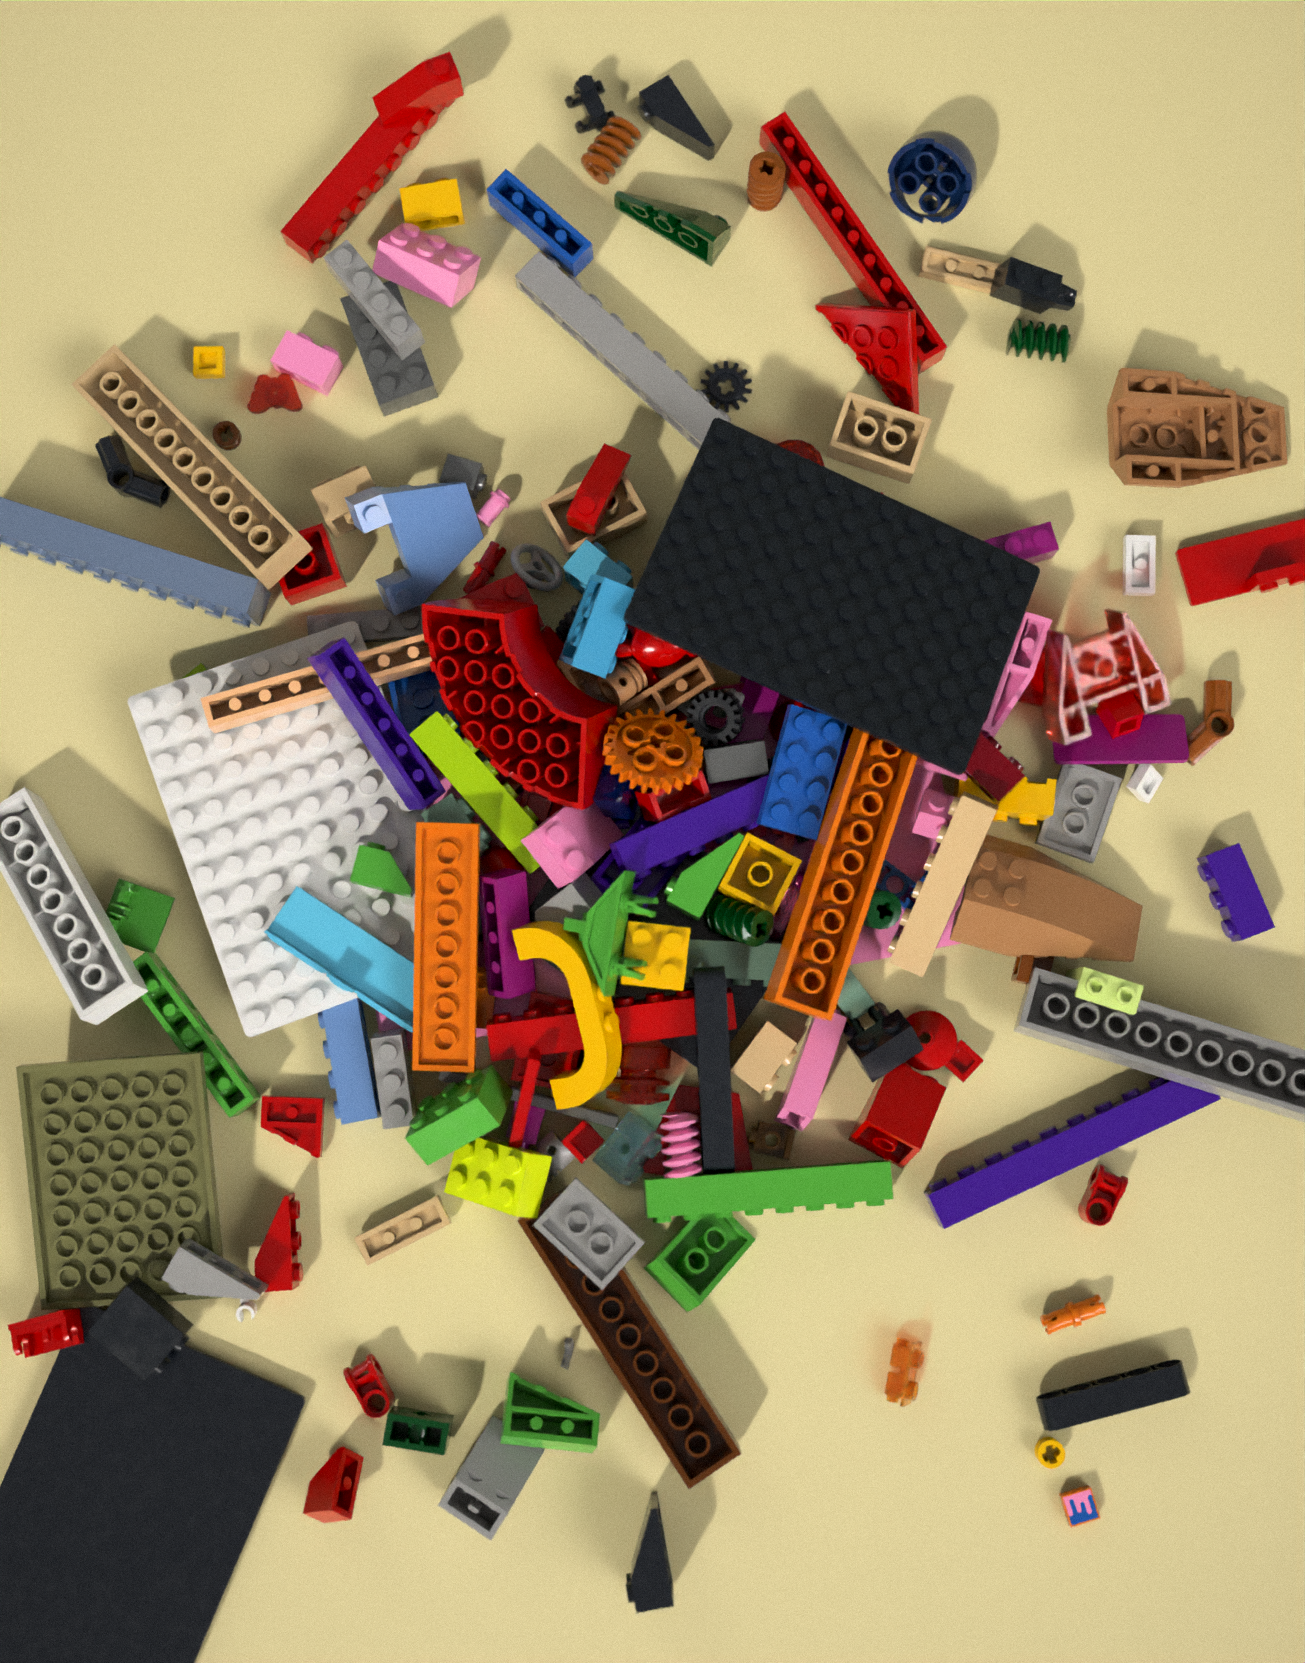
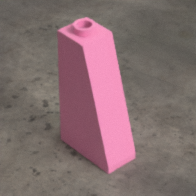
[774,1009,847,1132]

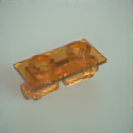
[884,1338,924,1407]

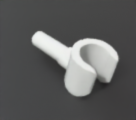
[236,1299,257,1322]

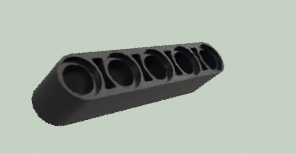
[1036,1360,1191,1431]

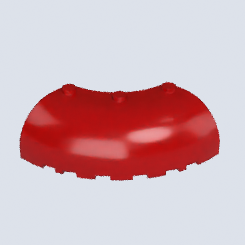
[422,598,617,810]

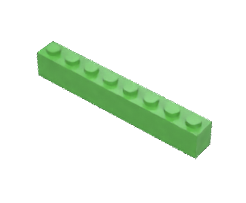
[643,1160,893,1223]

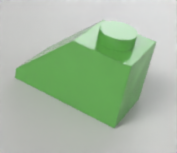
[350,842,413,898]

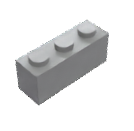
[371,1028,417,1129]

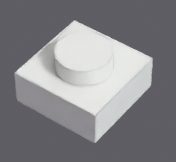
[1126,764,1163,804]

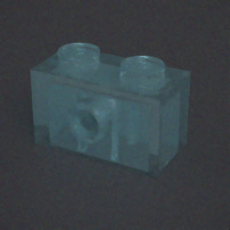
[592,1111,664,1186]

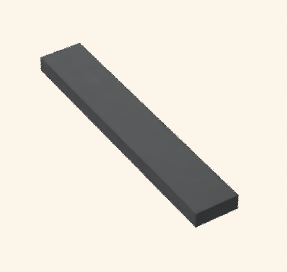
[438,1071,619,1128]

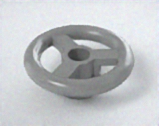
[511,543,563,591]

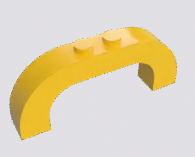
[512,921,622,1109]

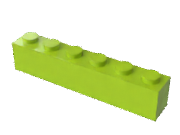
[409,711,540,875]

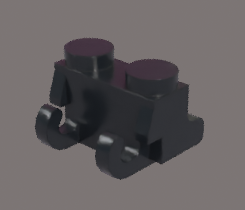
[565,75,615,134]

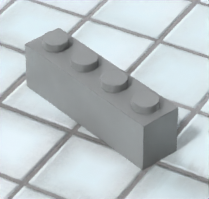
[323,240,425,360]

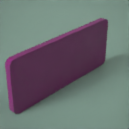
[1051,714,1189,765]

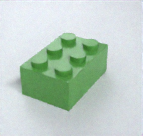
[405,1065,513,1166]

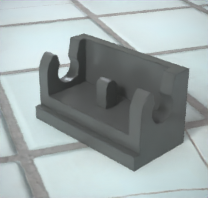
[702,738,769,784]

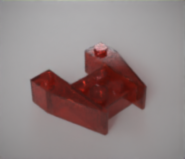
[1042,609,1172,745]

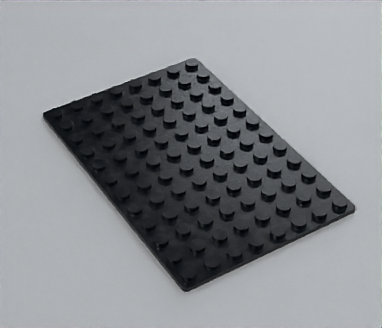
[623,418,1040,775]
[0,1306,306,1663]

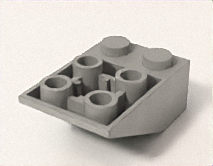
[438,1415,545,1540]

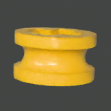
[1034,1437,1065,1469]

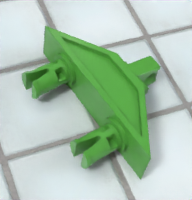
[563,870,658,996]

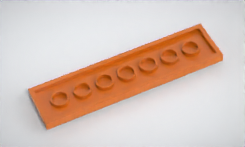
[412,822,480,1072]

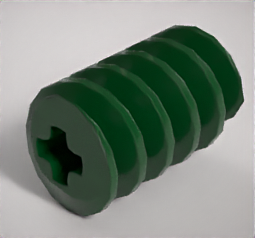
[1006,319,1070,363]
[863,889,902,930]
[705,895,774,947]

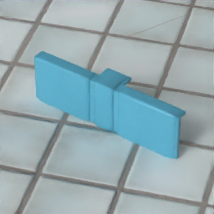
[264,886,414,1033]

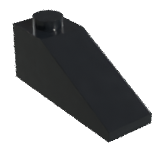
[637,75,714,161]

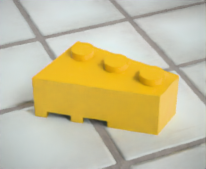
[953,777,1057,826]

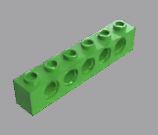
[133,952,262,1118]

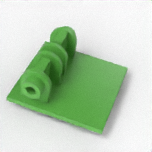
[106,879,175,953]

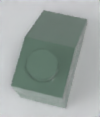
[837,969,876,1020]

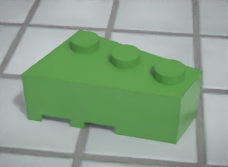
[500,1372,600,1453]

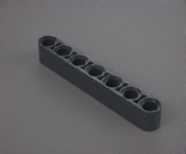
[693,966,735,1174]

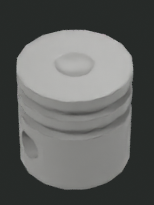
[532,1130,575,1182]

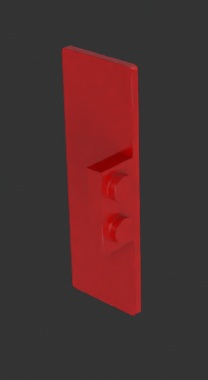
[1175,518,1305,607]

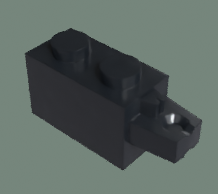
[989,257,1077,314]

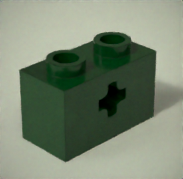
[382,1405,454,1455]

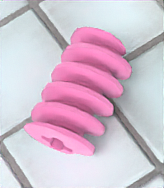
[660,1112,702,1178]

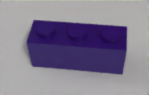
[1197,843,1275,942]

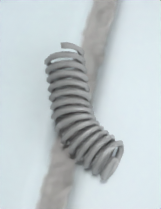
[560,1338,574,1369]

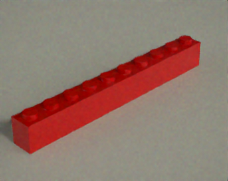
[759,112,947,375]

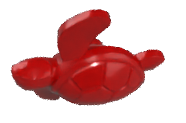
[614,623,698,686]

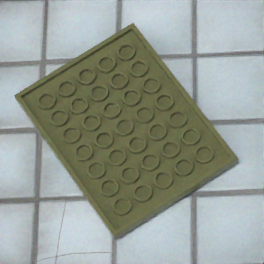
[16,1051,224,1310]

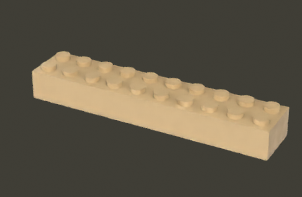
[71,344,313,590]

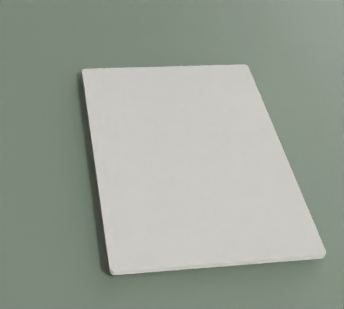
[128,621,426,1037]

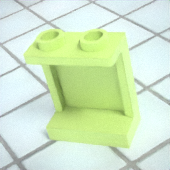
[1065,967,1144,1015]

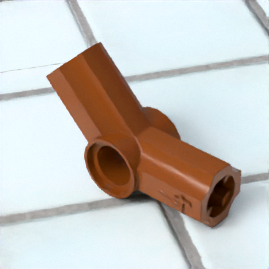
[1187,680,1235,766]

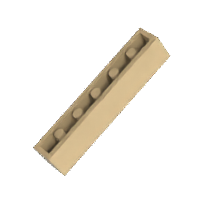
[887,791,999,977]

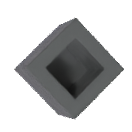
[439,454,487,499]

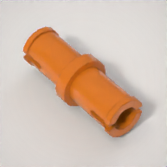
[1040,1294,1106,1335]

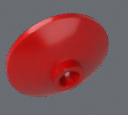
[906,1010,958,1071]

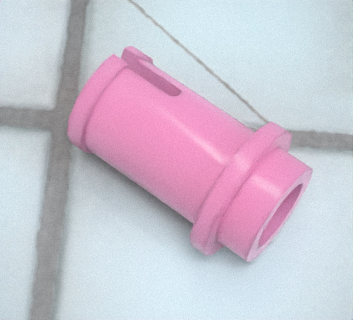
[476,488,511,527]

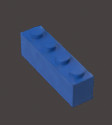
[486,169,594,278]

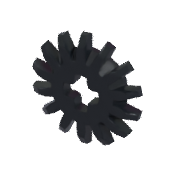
[701,361,752,412]

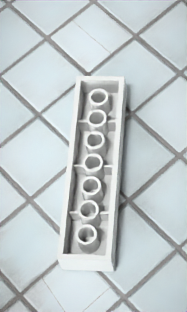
[0,787,149,1025]

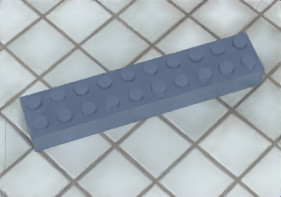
[0,497,271,628]

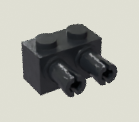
[843,1002,924,1083]

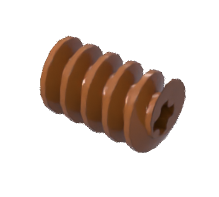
[581,116,641,185]
[746,151,786,212]

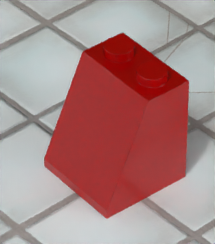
[848,1062,947,1168]

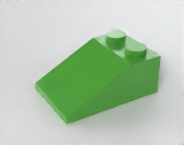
[664,833,744,922]
[644,1213,756,1312]

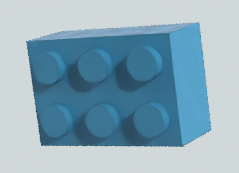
[559,574,635,678]

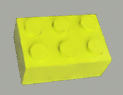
[444,1135,552,1218]

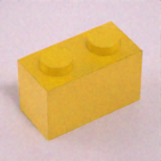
[399,178,465,231]

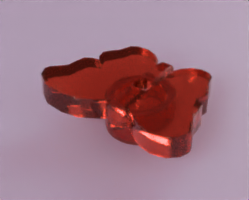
[247,373,303,414]

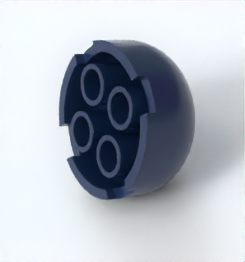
[887,130,977,224]

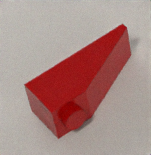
[372,52,464,126]
[566,443,632,536]

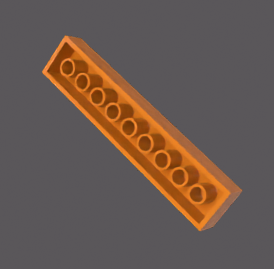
[763,728,918,1021]

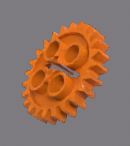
[602,708,704,795]

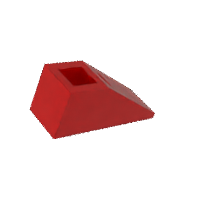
[254,1193,303,1292]

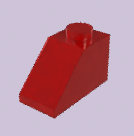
[303,1447,364,1523]

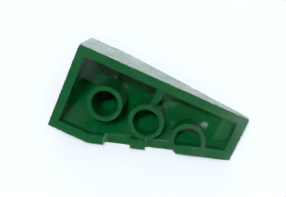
[614,191,731,267]

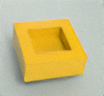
[193,346,225,379]

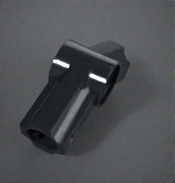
[95,435,170,508]

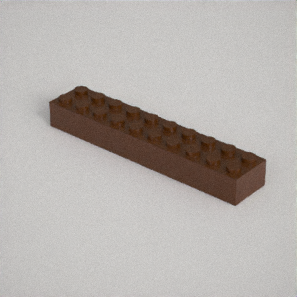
[517,1185,741,1489]

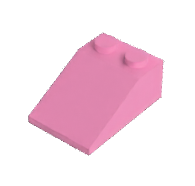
[521,800,624,889]

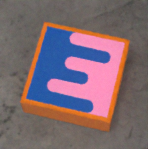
[1059,1485,1100,1527]

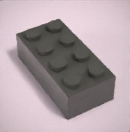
[340,281,438,417]

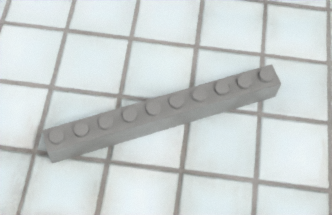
[515,251,745,450]

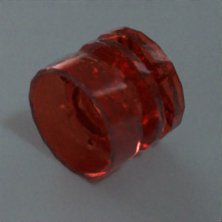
[606,1046,671,1105]

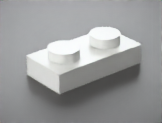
[1123,535,1156,596]

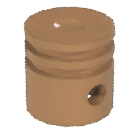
[597,657,648,707]

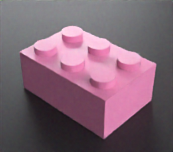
[372,223,481,308]

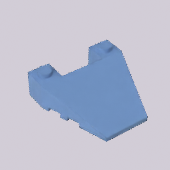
[345,482,484,616]

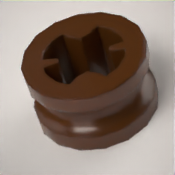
[212,421,242,451]

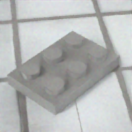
[1035,764,1122,863]
[533,1177,645,1290]

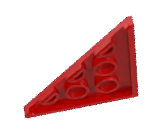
[815,303,919,414]

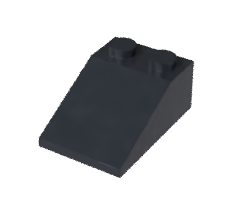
[626,1492,674,1613]

